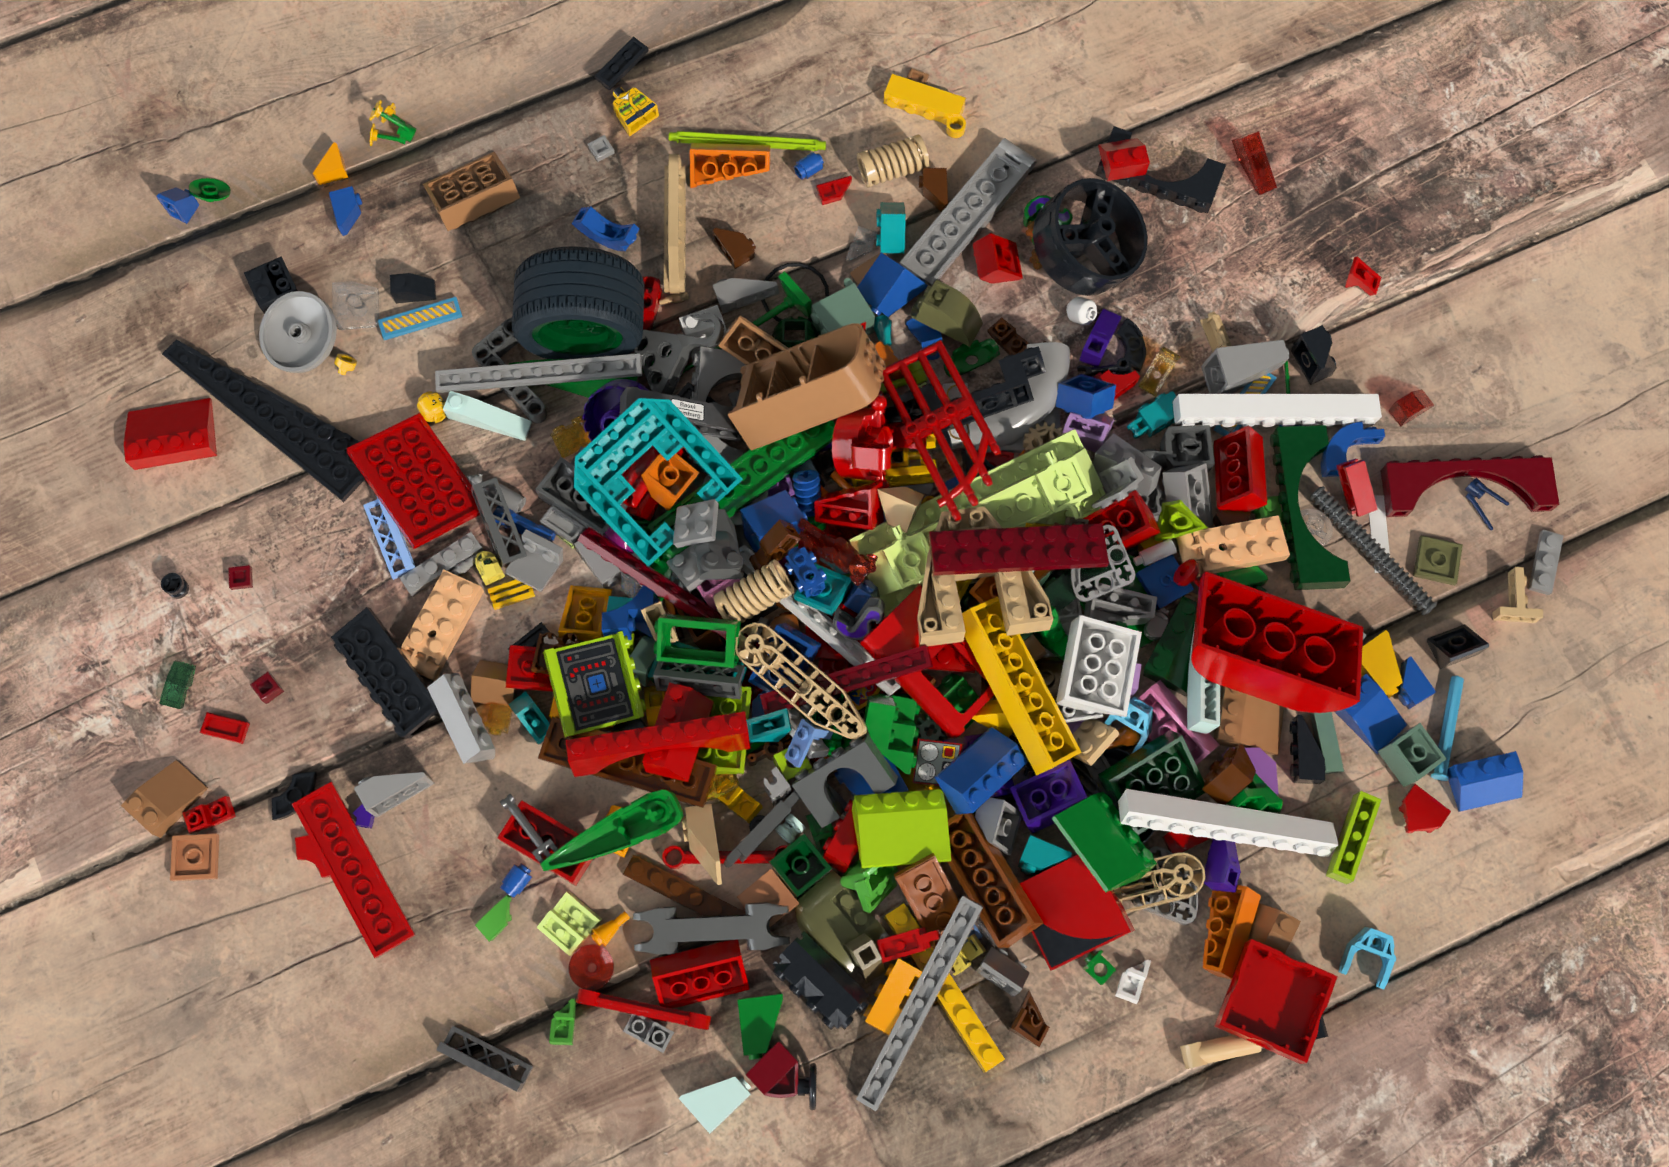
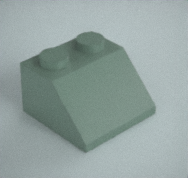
[1378,723,1447,787]

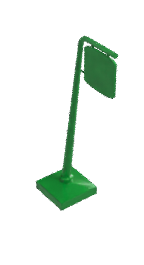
[642,271,812,383]

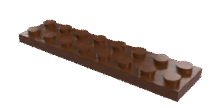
[538,717,718,808]

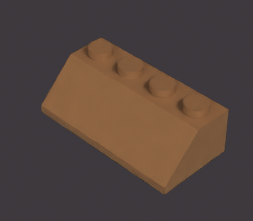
[718,315,788,365]

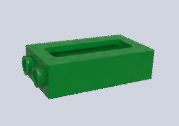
[654,614,740,668]

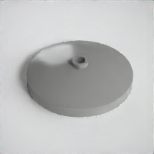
[259,291,337,373]

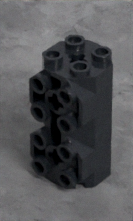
[772,932,870,1030]

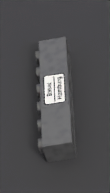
[620,387,742,441]

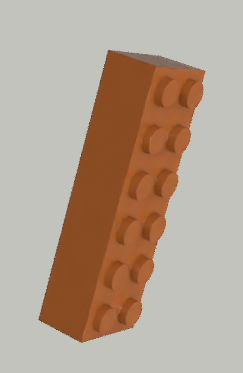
[948,811,1043,948]

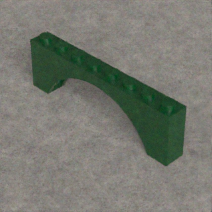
[1270,425,1351,590]

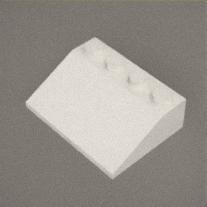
[1056,615,1142,717]

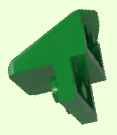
[1225,773,1283,814]

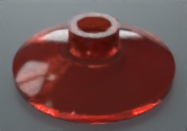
[569,944,614,990]

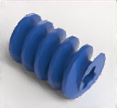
[793,470,821,517]

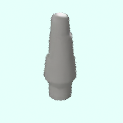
[451,553,477,576]

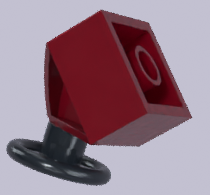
[745,1042,817,1111]

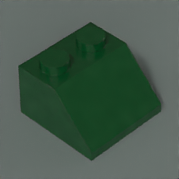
[769,834,832,898]

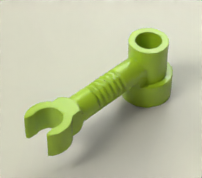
[880,361,928,395]

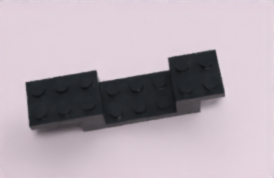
[883,346,1046,433]

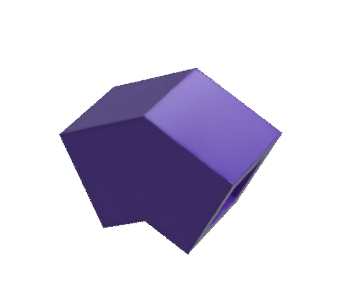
[353,804,375,829]

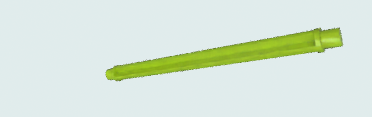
[669,131,826,151]

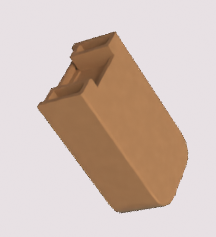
[728,323,886,451]

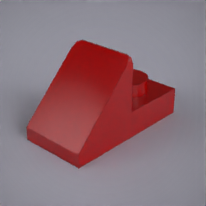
[1345,256,1382,296]

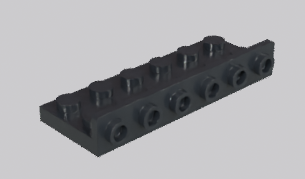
[331,607,438,738]

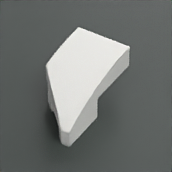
[1115,960,1151,1004]

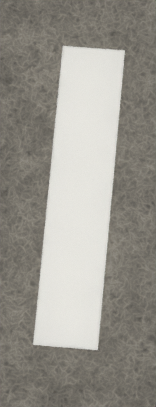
[1369,495,1390,573]

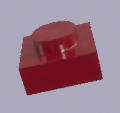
[228,565,253,590]

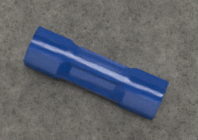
[493,505,556,542]

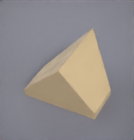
[877,487,925,533]

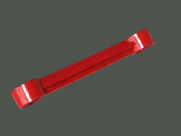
[662,845,788,869]
[576,989,711,1030]

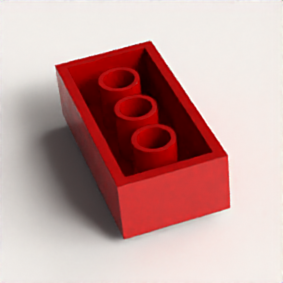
[497,800,593,886]

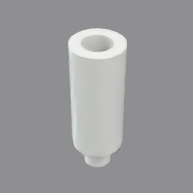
[1133,539,1177,566]

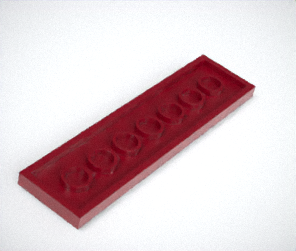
[928,523,1109,576]

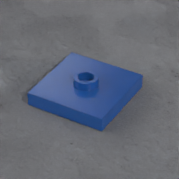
[1135,554,1194,610]

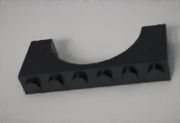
[1096,126,1226,214]

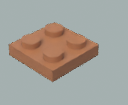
[170,834,219,881]

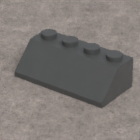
[535,457,628,535]

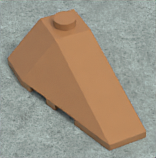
[1248,903,1301,954]

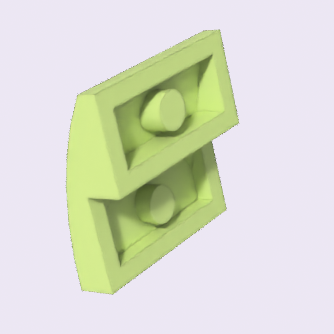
[537,891,602,956]

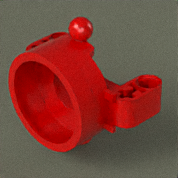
[832,394,927,488]

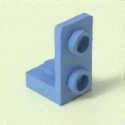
[785,718,833,768]

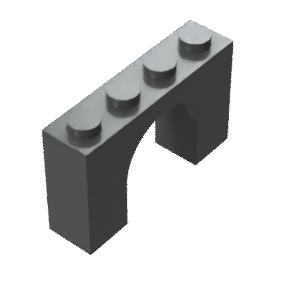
[792,734,898,828]

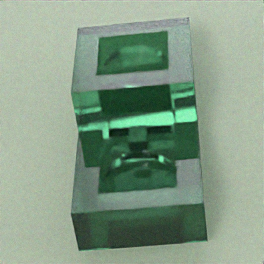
[159,660,196,709]

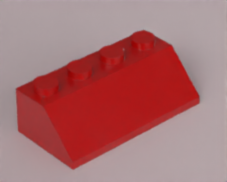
[1214,425,1267,512]
[1082,490,1161,571]
[642,682,714,782]
[650,939,750,1008]

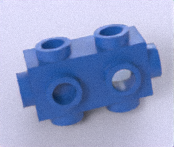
[784,547,827,598]

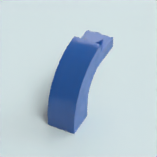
[571,206,640,251]
[1321,422,1385,477]

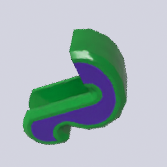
[1023,195,1073,227]

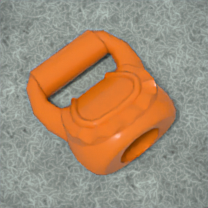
[1107,725,1140,749]

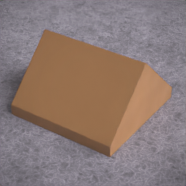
[471,660,518,708]

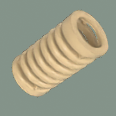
[857,134,929,188]
[714,559,794,623]

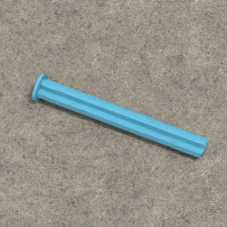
[1431,676,1464,781]

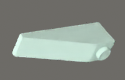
[443,391,532,441]

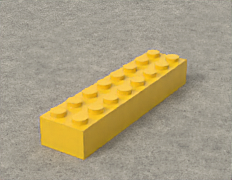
[962,597,1082,776]

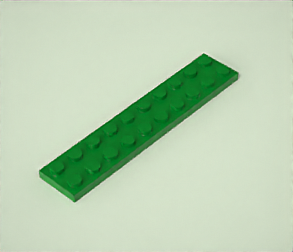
[647,420,835,559]

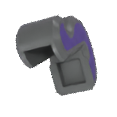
[833,597,885,640]

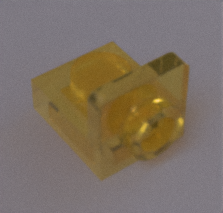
[484,704,513,736]

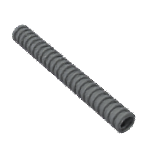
[1310,486,1437,615]

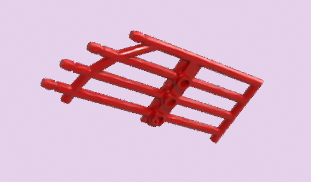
[883,340,1001,521]

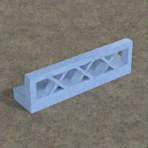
[363,496,416,580]

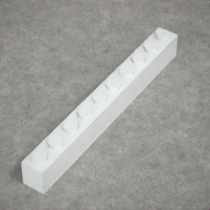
[1173,394,1382,427]
[1118,789,1338,857]

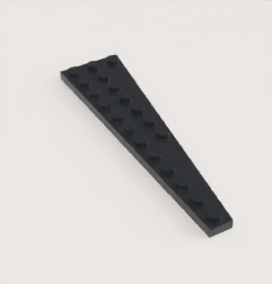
[162,339,365,503]

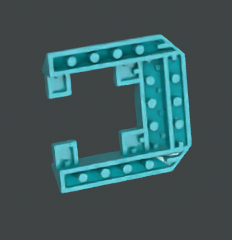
[574,398,743,567]

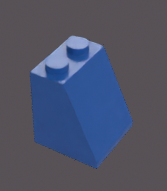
[857,252,928,317]
[740,490,808,553]

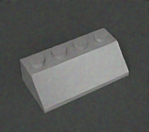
[427,673,495,764]

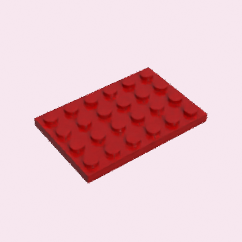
[346,413,480,549]

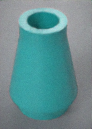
[874,315,892,346]

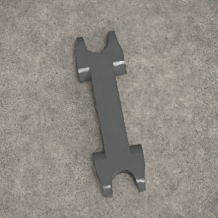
[633,902,790,954]

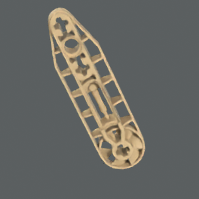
[664,154,686,294]
[735,623,867,740]
[1113,853,1205,913]

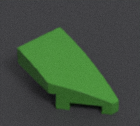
[475,895,512,942]
[549,999,576,1045]

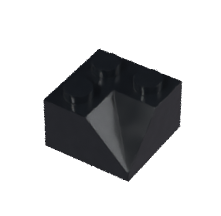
[1291,325,1337,385]

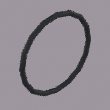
[761,263,829,322]

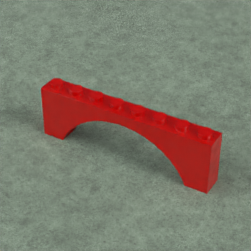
[565,711,750,777]

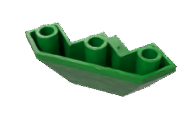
[865,693,920,775]

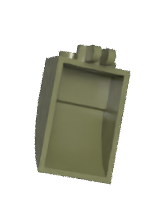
[910,280,983,347]

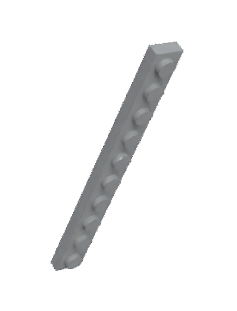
[435,354,642,393]
[856,896,983,1111]

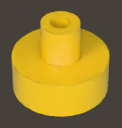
[334,354,357,375]

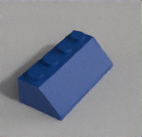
[935,727,1028,814]

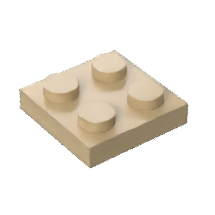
[1072,719,1119,766]

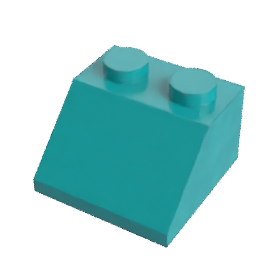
[1018,835,1072,876]

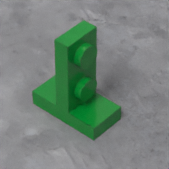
[1033,605,1068,661]

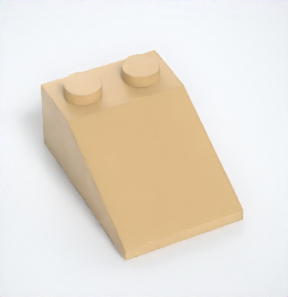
[682,804,722,885]

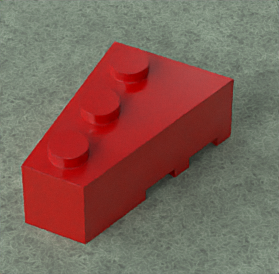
[814,481,884,530]
[823,799,858,874]

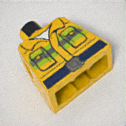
[613,87,659,136]

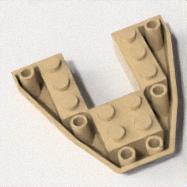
[918,506,1053,647]

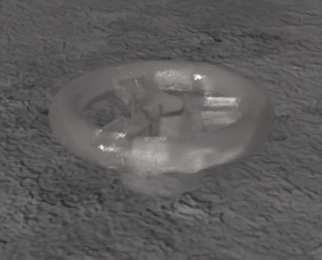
[1301,509,1333,546]

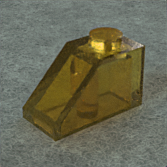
[1138,346,1181,397]

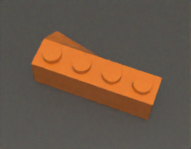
[690,143,771,188]
[1203,885,1261,980]

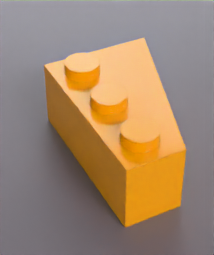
[863,958,922,1036]

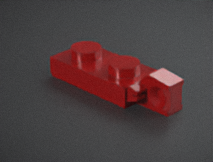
[876,927,941,963]

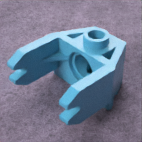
[1105,697,1153,753]
[1338,927,1396,989]

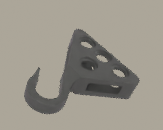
[634,313,724,395]

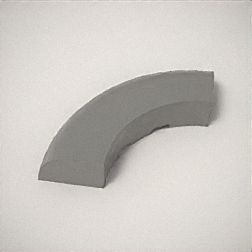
[969,342,1070,453]

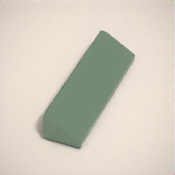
[1309,712,1344,774]

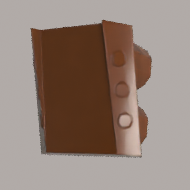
[531,632,585,675]

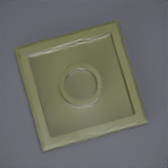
[1413,535,1463,586]

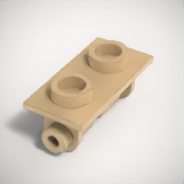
[1200,312,1232,352]

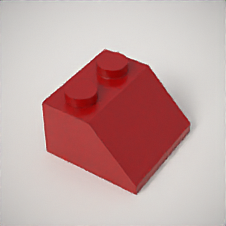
[1098,138,1150,181]
[973,233,1023,284]

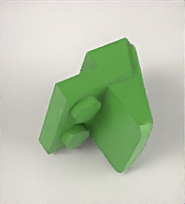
[840,859,898,913]

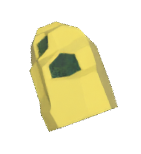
[475,551,505,586]

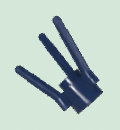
[1465,478,1509,530]

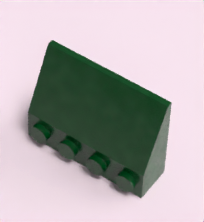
[1143,596,1197,697]
[1098,730,1206,835]

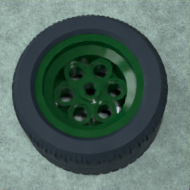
[512,246,644,359]

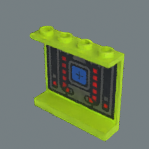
[543,631,646,737]

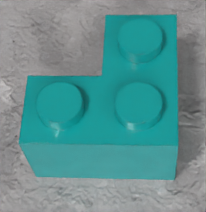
[876,202,906,253]

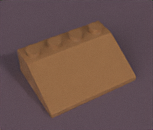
[423,151,520,231]
[1214,686,1284,756]

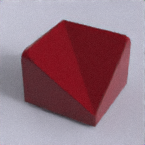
[250,671,284,704]

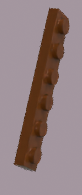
[623,855,745,917]

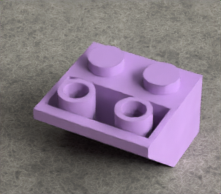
[1063,412,1115,452]

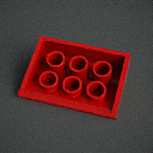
[124,398,217,470]

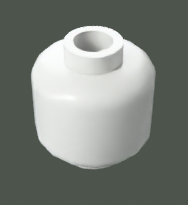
[1066,297,1097,325]

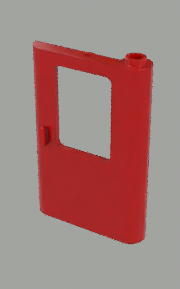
[859,583,994,738]

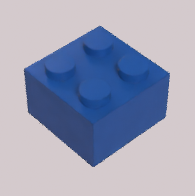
[1056,374,1116,419]

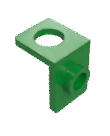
[1083,949,1116,985]

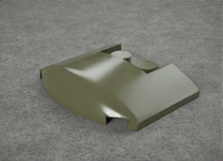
[794,870,890,973]

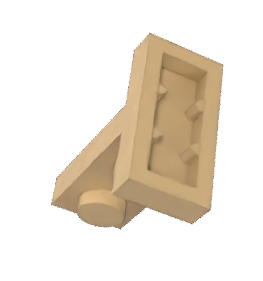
[1493,567,1543,623]

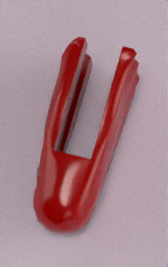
[622,446,684,521]

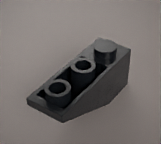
[1289,715,1325,784]

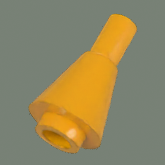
[591,911,630,947]

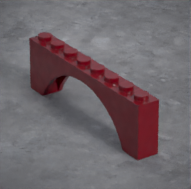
[1380,455,1560,517]

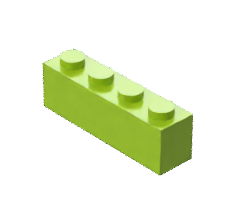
[1326,791,1382,885]

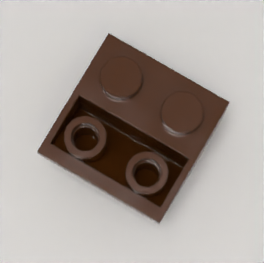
[1202,743,1256,805]

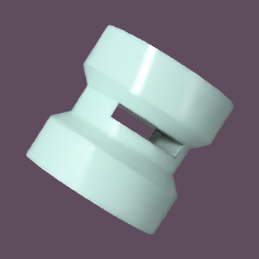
[775,813,806,844]

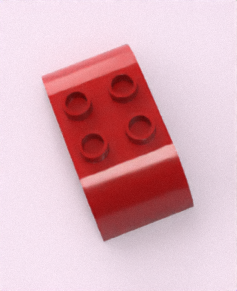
[1191,571,1363,713]

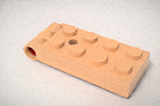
[1176,515,1290,578]
[401,570,484,681]

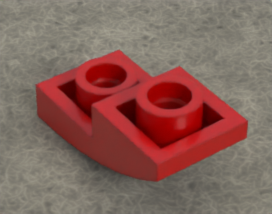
[183,796,236,834]

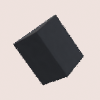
[1427,624,1489,669]

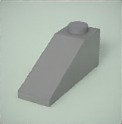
[713,278,779,314]

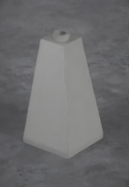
[1201,340,1289,394]

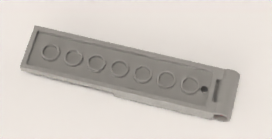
[900,138,1037,286]

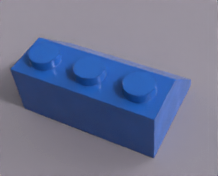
[1447,751,1523,812]

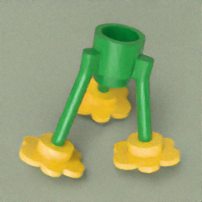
[369,100,417,146]

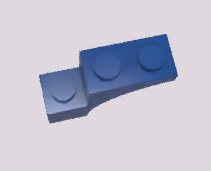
[602,585,660,640]

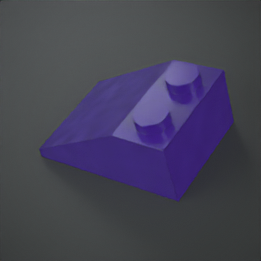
[1010,760,1088,834]

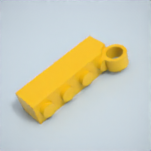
[883,74,966,138]

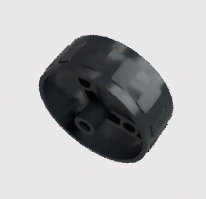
[1033,178,1148,296]

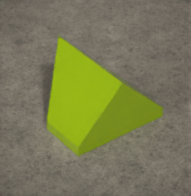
[1154,500,1208,541]

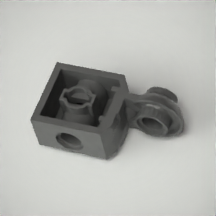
[1140,425,1214,473]

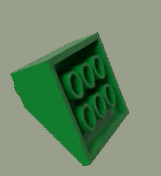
[1052,792,1157,892]

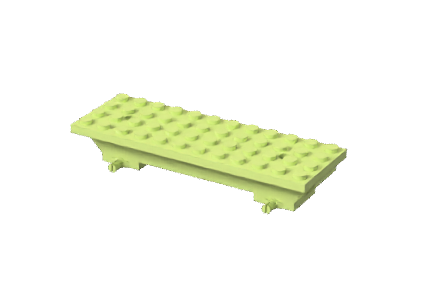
[848,429,1105,617]

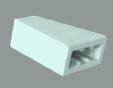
[679,1077,751,1134]

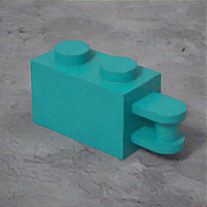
[1126,391,1177,439]

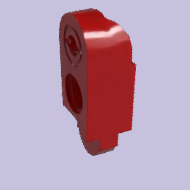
[642,276,662,331]

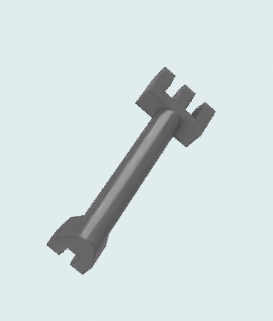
[499,793,559,864]

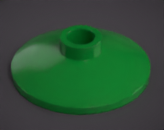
[189,178,231,202]

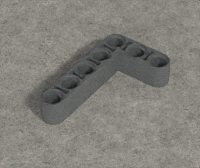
[472,318,547,424]

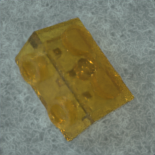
[549,415,591,458]

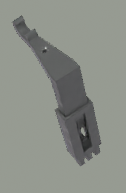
[724,784,848,868]

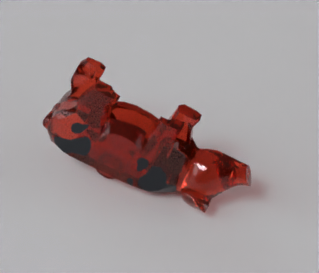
[797,518,878,586]

